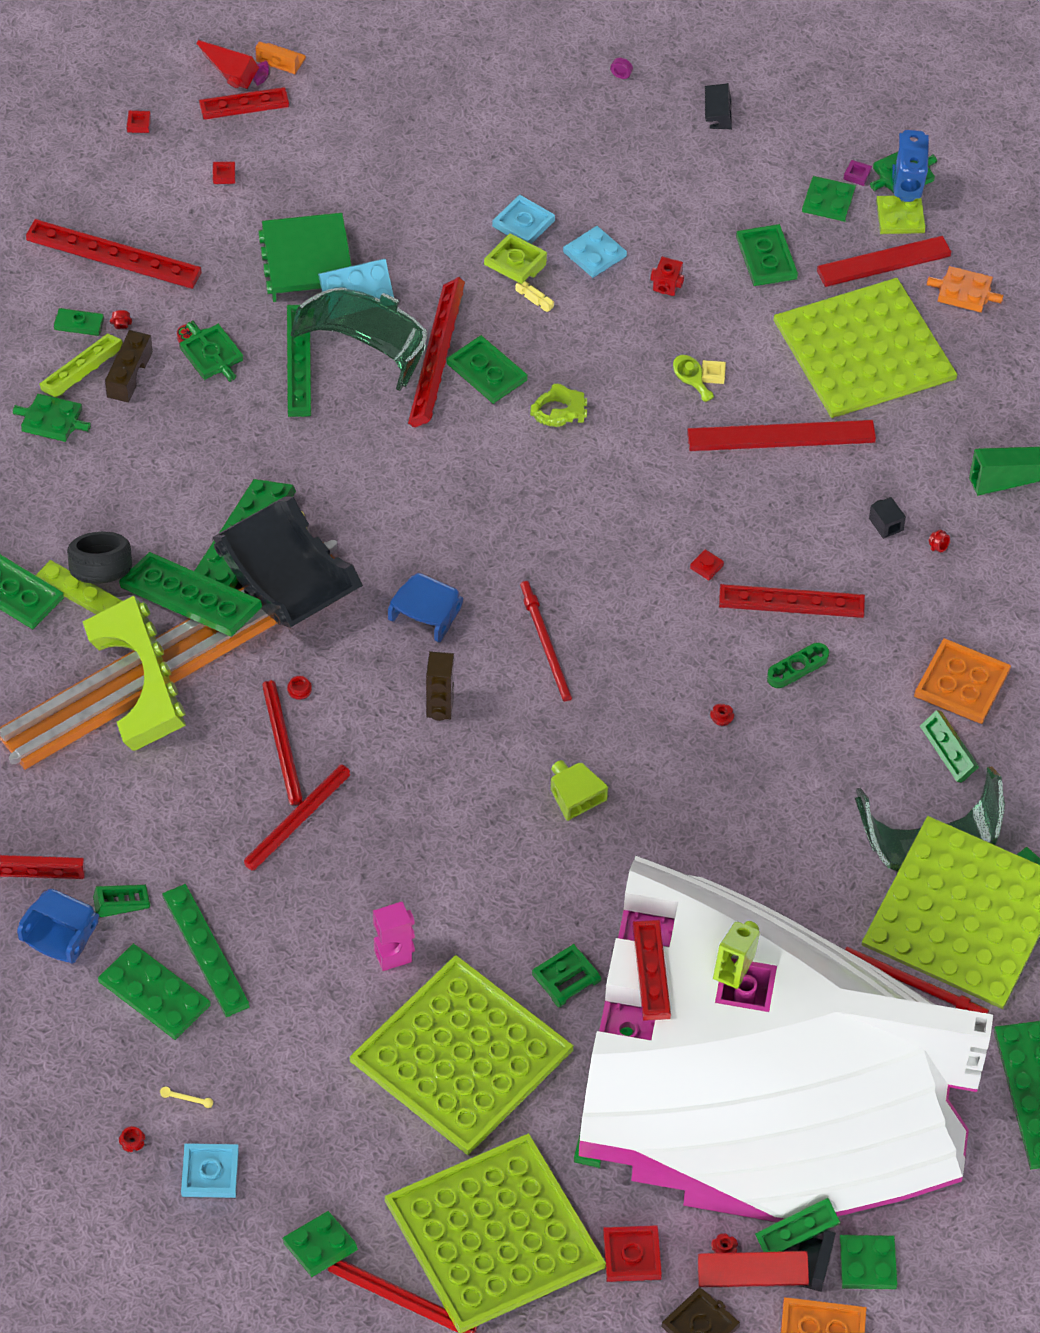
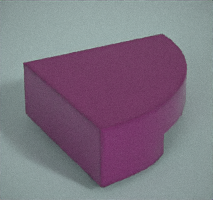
[253,60,269,86]

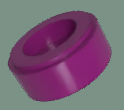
[610,58,633,79]

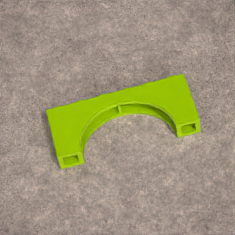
[82,596,186,751]

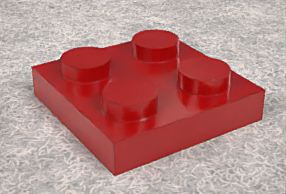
[603,1225,662,1282]

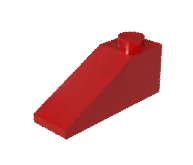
[196,40,259,89]

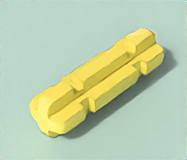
[515,281,554,312]

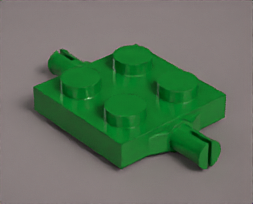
[870,152,937,193]
[179,320,243,382]
[13,394,91,442]

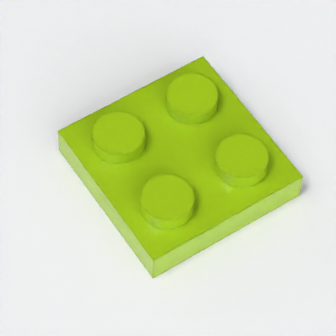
[876,196,925,234]

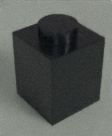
[869,497,906,539]

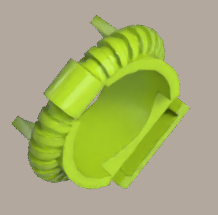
[530,384,587,427]

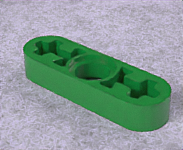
[767,643,829,688]

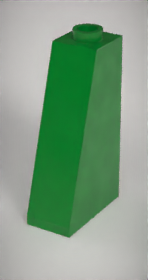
[969,447,1040,496]

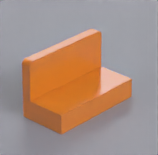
[255,41,306,74]

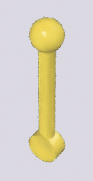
[160,1087,214,1108]

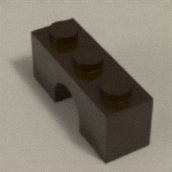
[105,330,153,403]
[426,651,454,721]

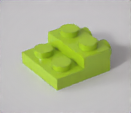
[484,233,547,284]

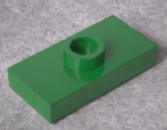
[54,308,104,336]

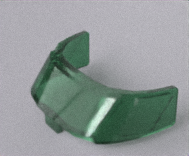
[291,287,427,391]
[855,766,1005,872]

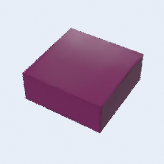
[843,160,872,186]

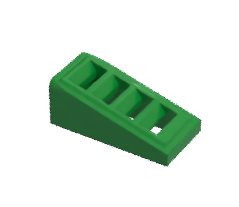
[93,884,150,917]

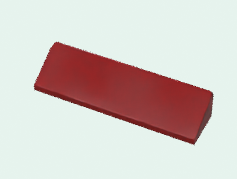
[698,1251,809,1287]

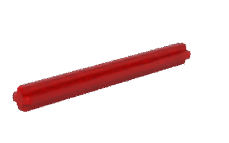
[262,680,303,806]
[244,764,350,871]
[328,1260,477,1333]

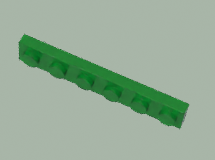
[287,305,311,417]
[162,884,250,1017]

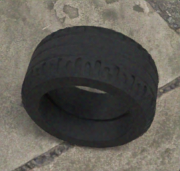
[67,531,132,584]

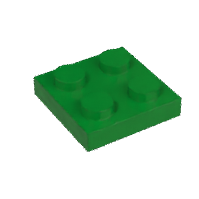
[802,176,856,222]
[282,1211,358,1277]
[839,1235,897,1289]

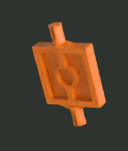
[927,266,1004,313]

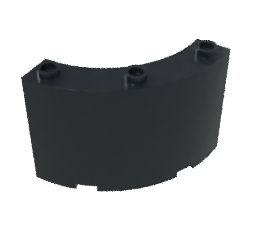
[213,496,363,628]

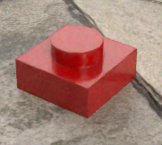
[127,110,151,133]
[213,161,235,184]
[690,549,724,580]

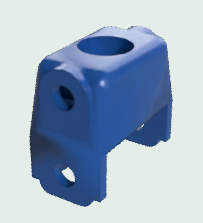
[892,130,929,202]
[388,573,463,642]
[17,888,99,964]

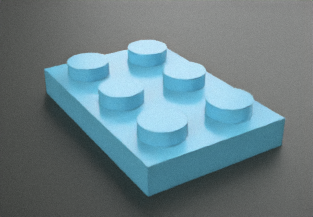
[318,259,395,319]

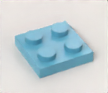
[492,195,555,244]
[563,226,627,278]
[181,1144,239,1198]

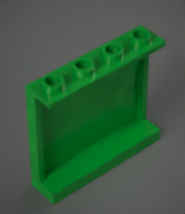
[258,213,351,302]

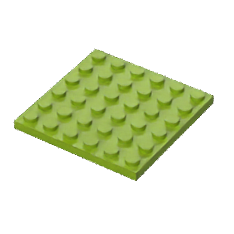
[773,278,957,418]
[861,816,1040,1009]
[350,955,574,1155]
[385,1133,606,1333]

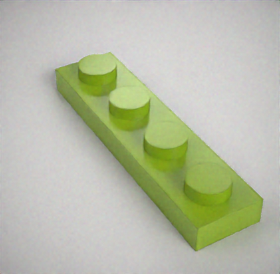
[39,333,123,397]
[35,560,122,614]

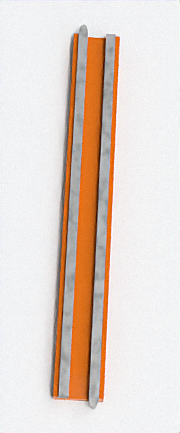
[0,540,337,770]

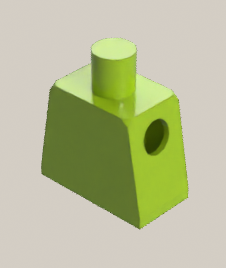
[551,760,608,821]
[713,921,760,989]

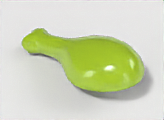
[673,355,714,402]

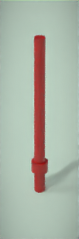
[520,581,572,702]
[845,947,989,1014]

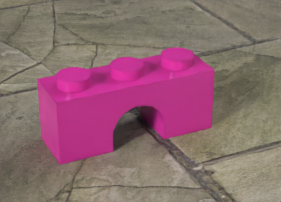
[373,901,415,971]

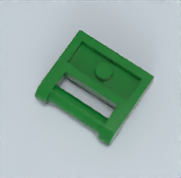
[532,944,601,1008]

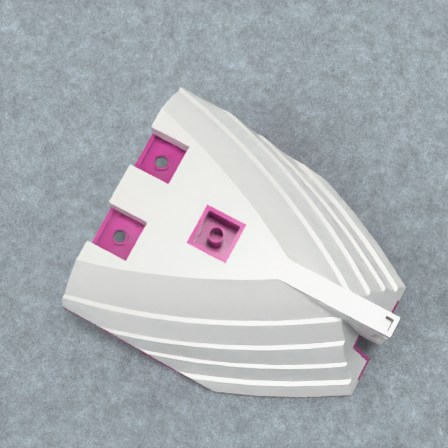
[579,856,993,1222]

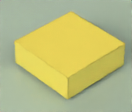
[702,360,726,384]

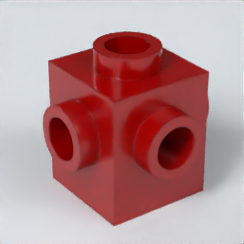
[650,256,685,296]

